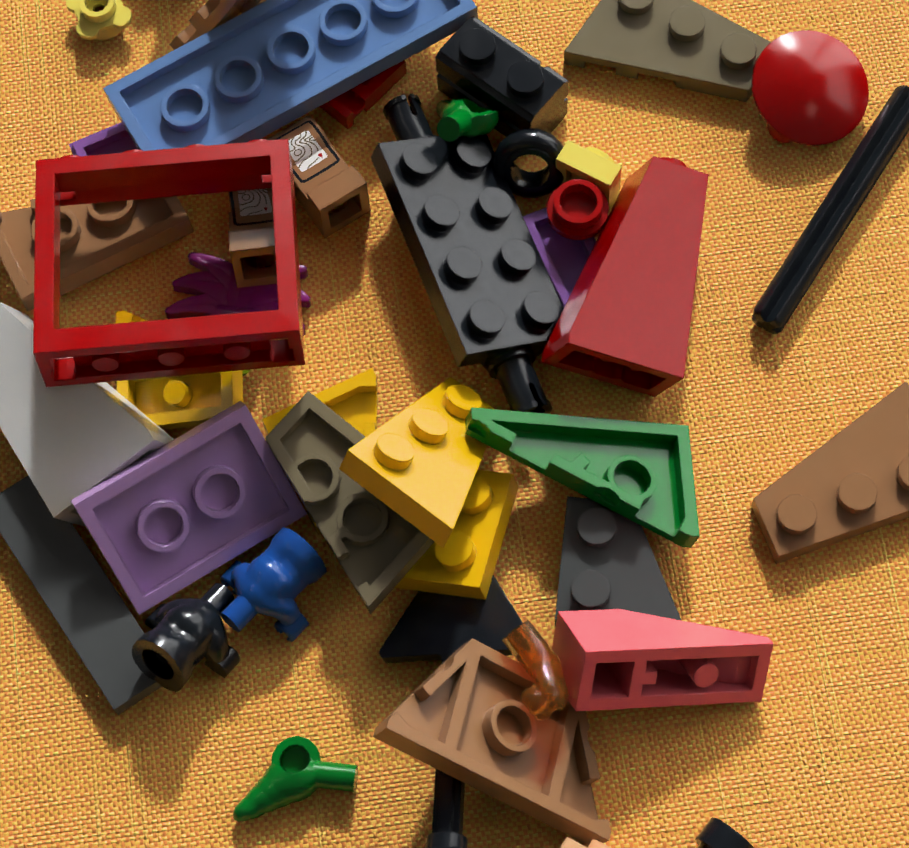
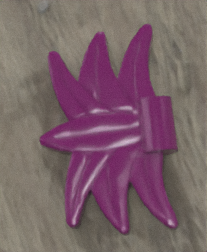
[165,252,311,336]

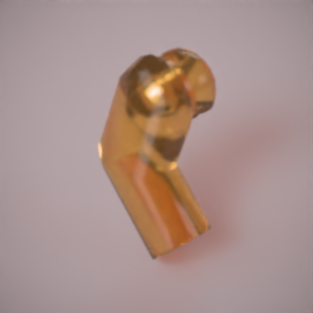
[502,619,570,721]

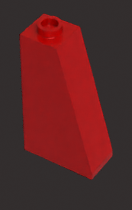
[541,156,709,397]

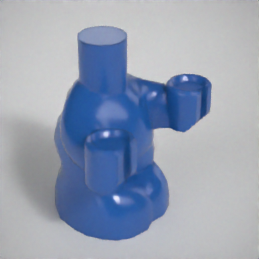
[220,527,327,642]

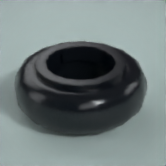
[494,128,564,198]

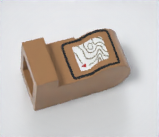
[267,116,371,238]
[228,188,277,288]

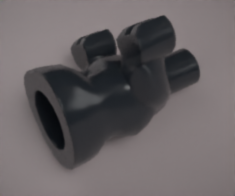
[132,583,240,692]

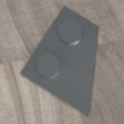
[555,496,682,627]

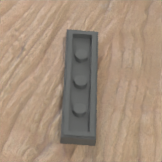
[0,475,162,715]

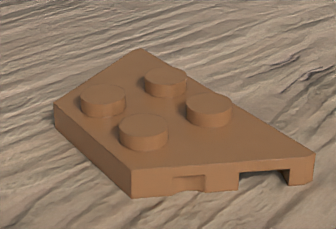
[373,638,611,845]

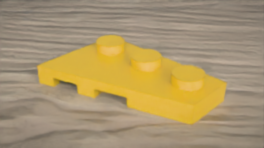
[339,377,494,548]

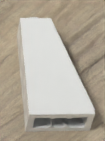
[0,302,174,526]

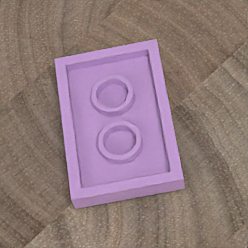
[71,401,307,615]

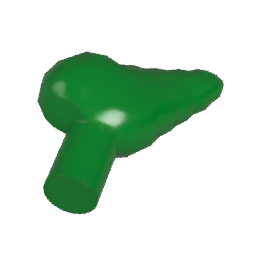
[436,99,499,142]
[233,736,358,822]

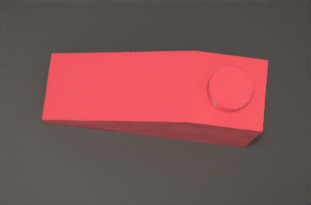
[549,609,773,711]

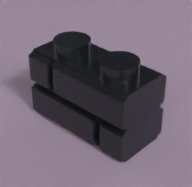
[435,16,568,137]

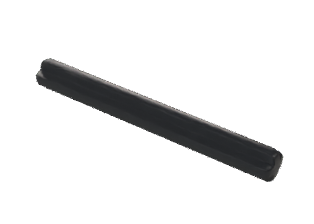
[752,85,909,334]

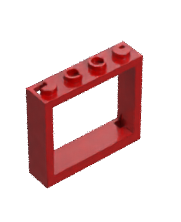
[33,139,305,387]

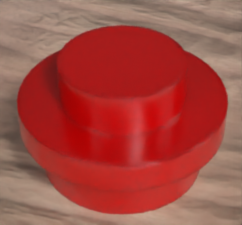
[547,179,609,240]

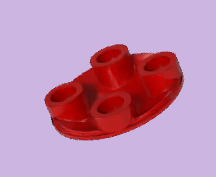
[752,30,869,146]

